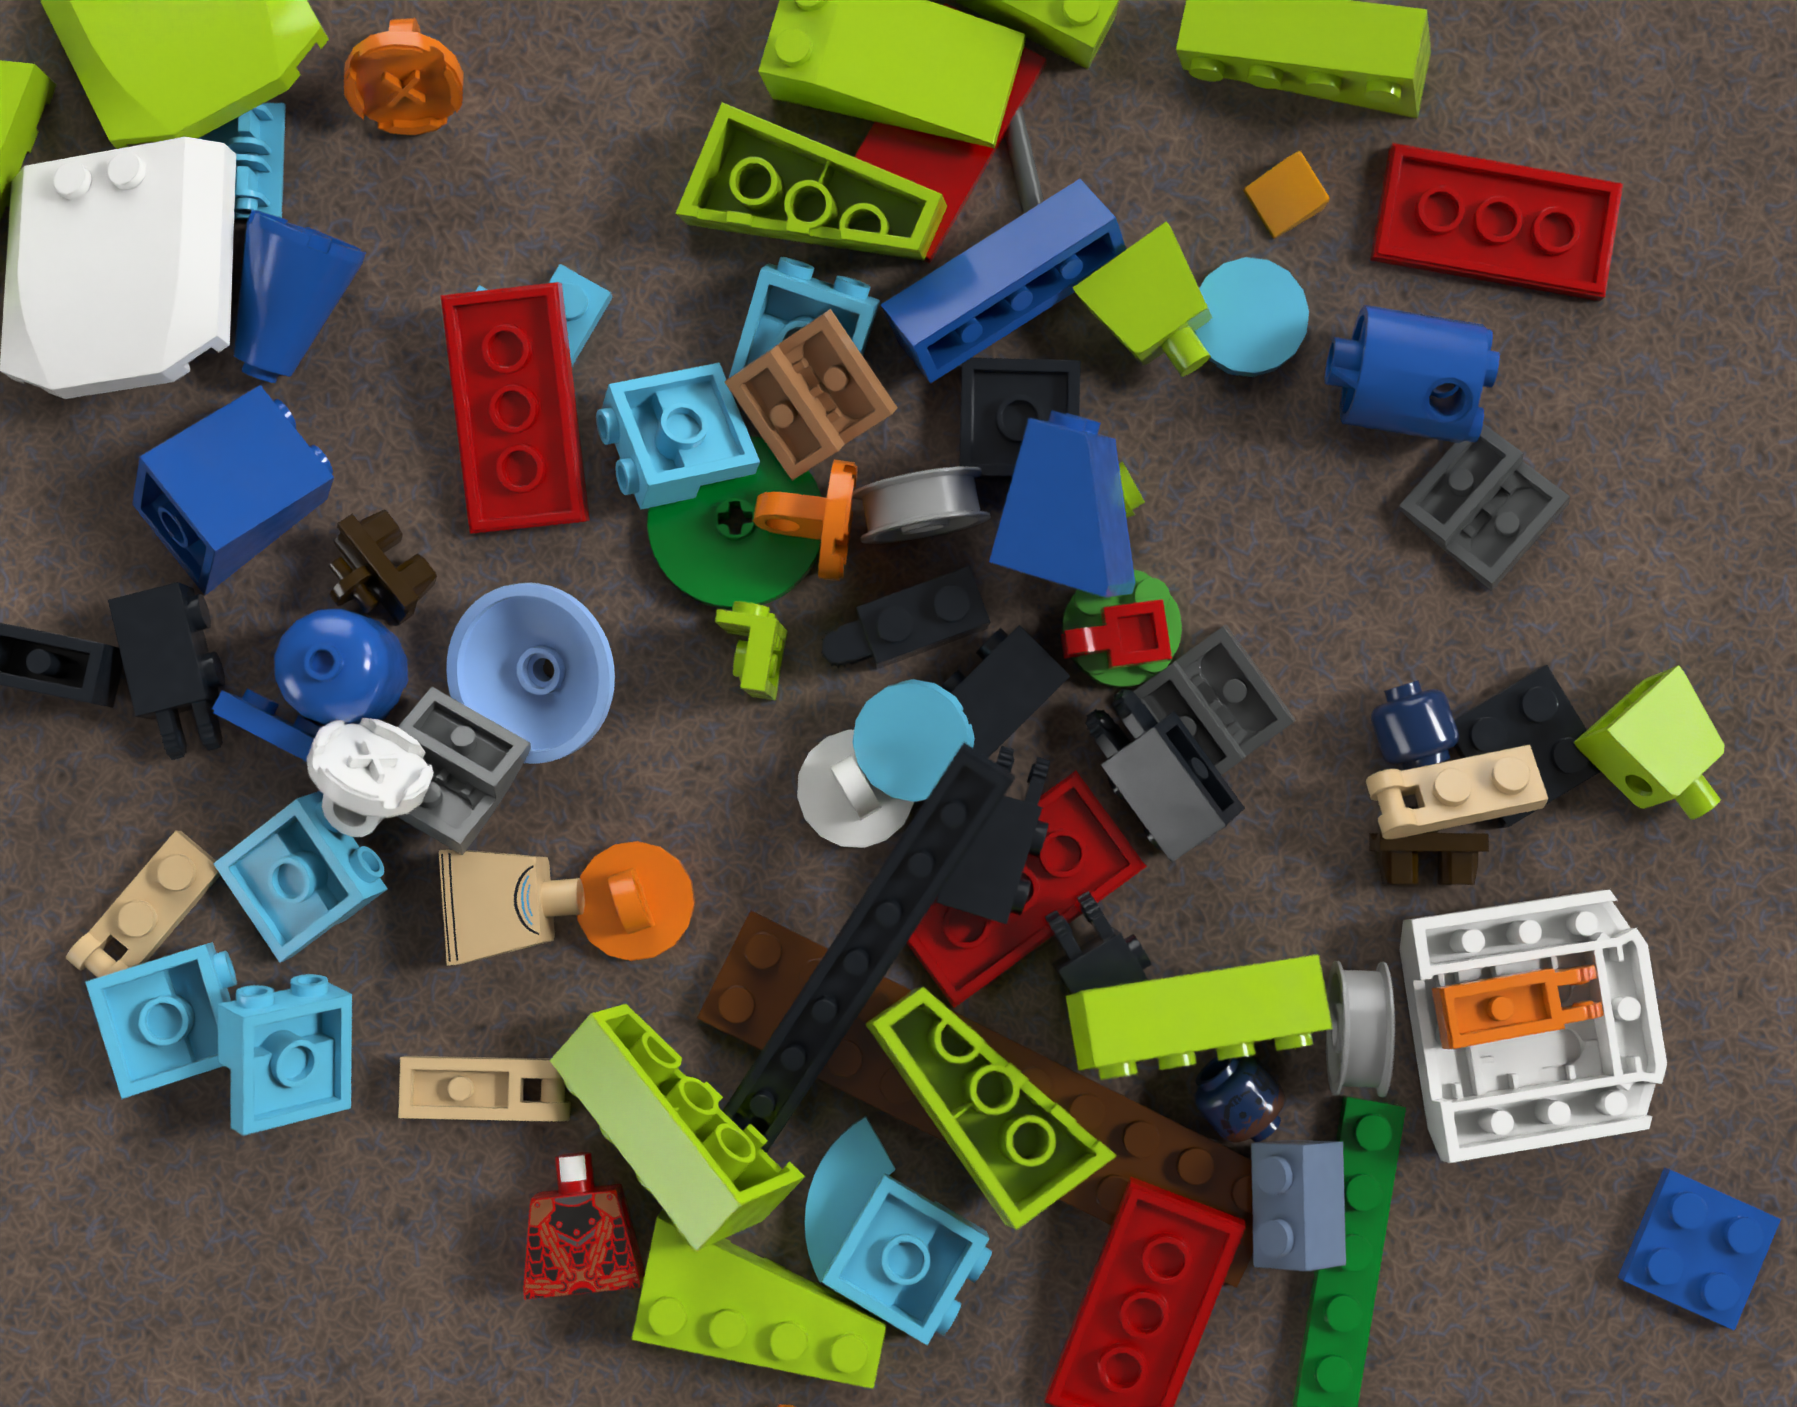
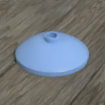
[446,583,615,764]

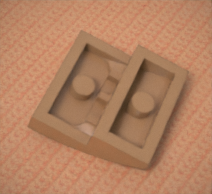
[725,309,897,480]

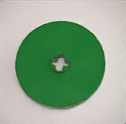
[647,436,821,609]

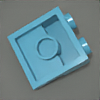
[729,257,880,378]
[596,363,760,510]
[213,791,388,963]
[85,942,237,1099]
[218,974,352,1135]
[822,1173,992,1345]

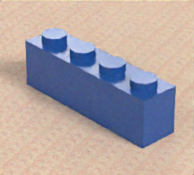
[881,179,1126,383]

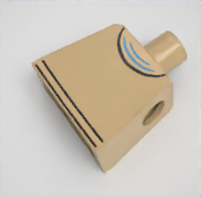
[439,849,585,966]

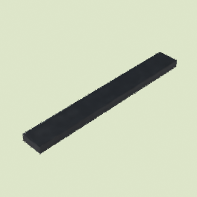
[723,742,1016,1154]

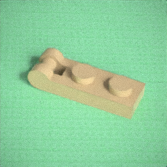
[1366,745,1548,839]
[66,830,220,978]
[398,1056,571,1121]

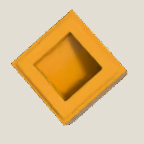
[1243,151,1329,239]

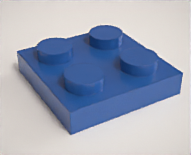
[1618,1167,1781,1331]

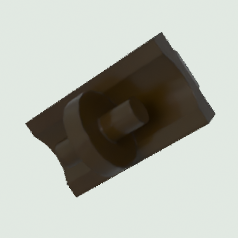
[328,510,437,625]
[1369,803,1489,885]

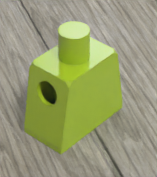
[1073,221,1212,377]
[1573,665,1724,820]

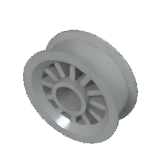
[852,467,991,544]
[1326,961,1395,1097]

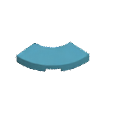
[805,1115,896,1283]

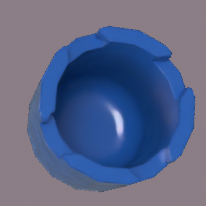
[274,609,408,725]

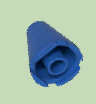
[234,209,366,383]

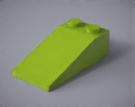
[758,0,1026,148]

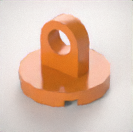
[344,18,464,136]
[753,460,858,581]
[577,841,695,961]

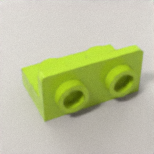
[715,601,787,701]

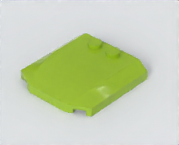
[40,0,329,149]

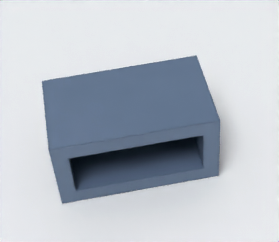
[1251,1140,1346,1271]

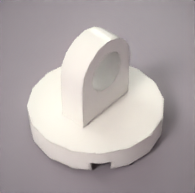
[307,718,433,837]
[797,730,914,848]

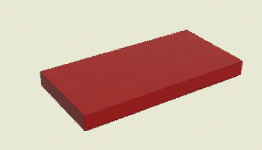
[855,3,1046,264]
[1370,143,1623,301]
[440,282,590,534]
[907,771,1147,1008]
[1044,1176,1246,1407]

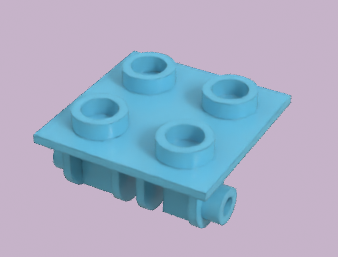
[198,103,286,219]

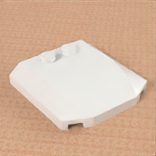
[0,137,236,399]
[1400,890,1667,1163]

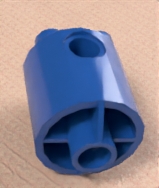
[1324,305,1500,443]

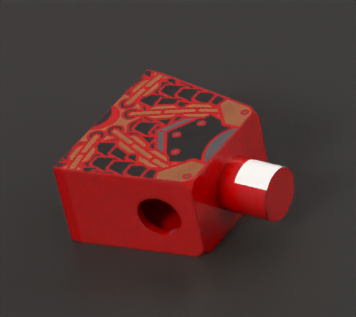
[523,1152,645,1300]

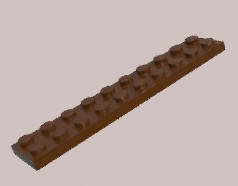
[697,910,1253,1288]

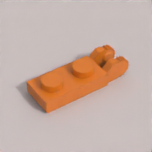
[1432,965,1604,1049]

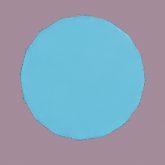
[1195,257,1309,377]
[852,679,975,802]

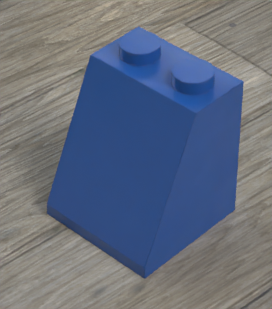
[132,385,334,595]
[989,411,1135,597]

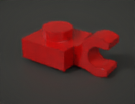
[1060,599,1172,669]

